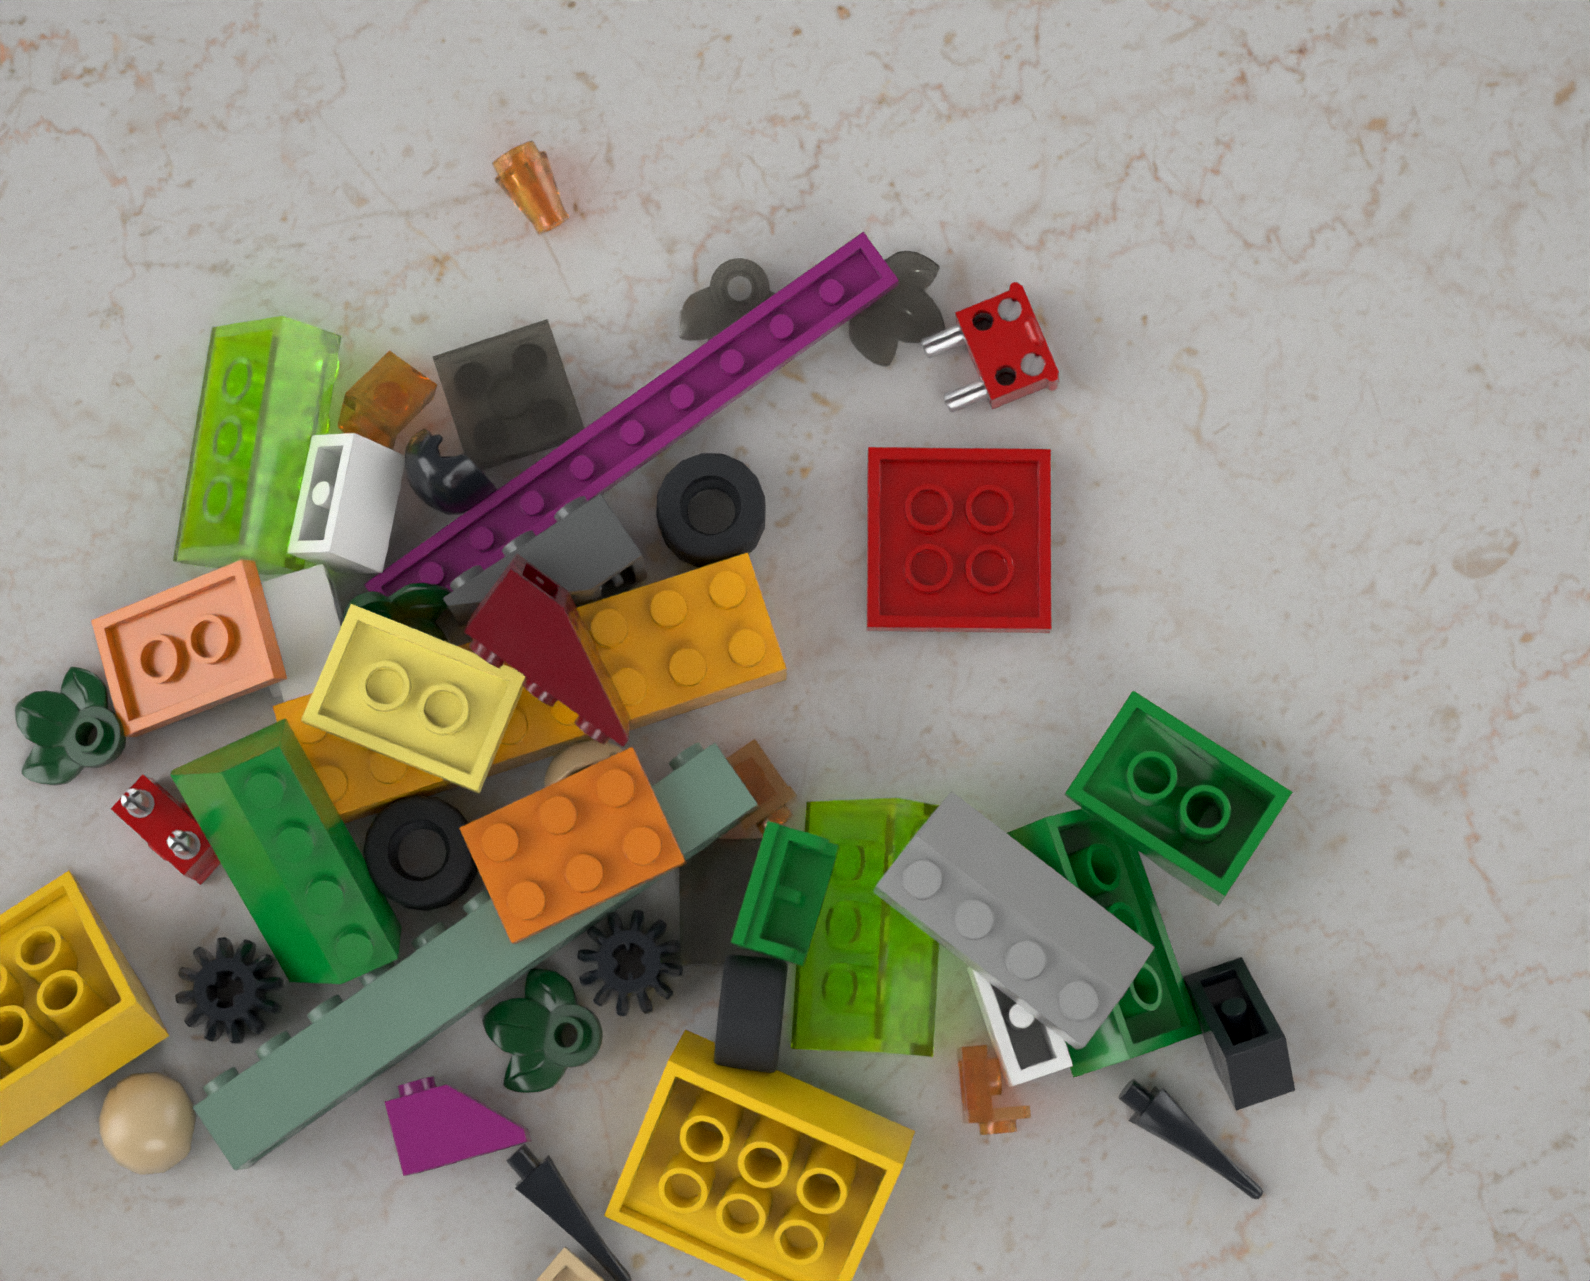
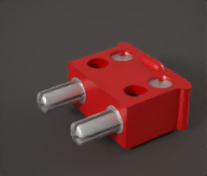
[921,282,1059,413]
[111,774,221,885]

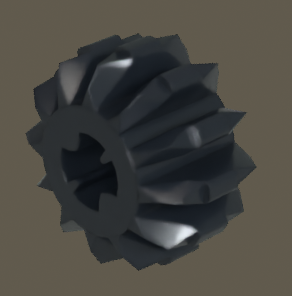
[577,910,683,1017]
[175,937,285,1044]

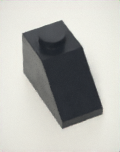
[1184,957,1295,1111]

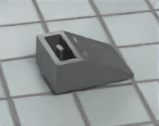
[443,493,648,627]

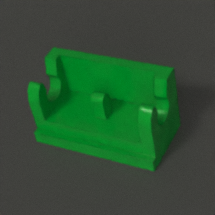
[731,821,840,967]

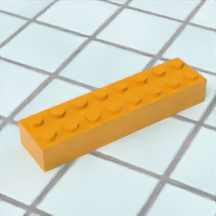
[272,553,787,824]

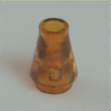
[492,141,570,235]

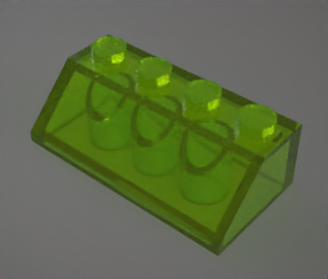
[173,316,342,575]
[791,798,940,1057]

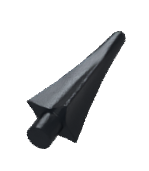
[1118,1079,1263,1200]
[506,1144,632,1281]

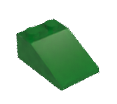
[1065,691,1293,906]

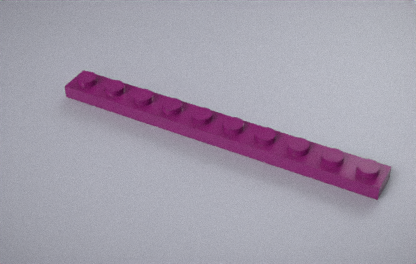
[364,231,899,597]

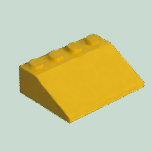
[0,870,170,1147]
[604,1029,915,1281]

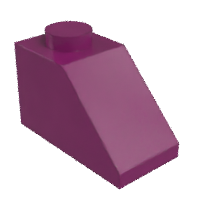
[385,1076,532,1176]

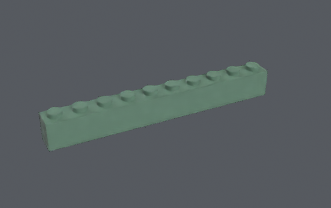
[193,742,761,1171]

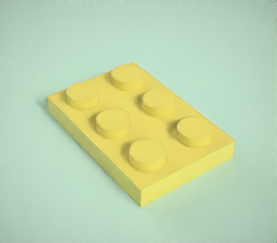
[301,604,526,794]

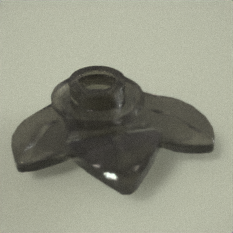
[848,251,945,367]
[678,258,775,341]

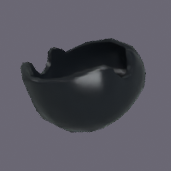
[405,429,497,515]

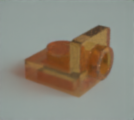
[338,350,437,450]
[726,739,797,836]
[956,1045,1031,1135]

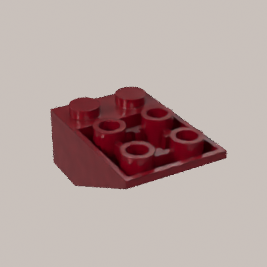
[464,554,631,747]

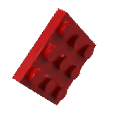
[866,447,1052,633]

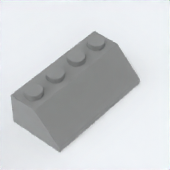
[874,791,1154,1050]

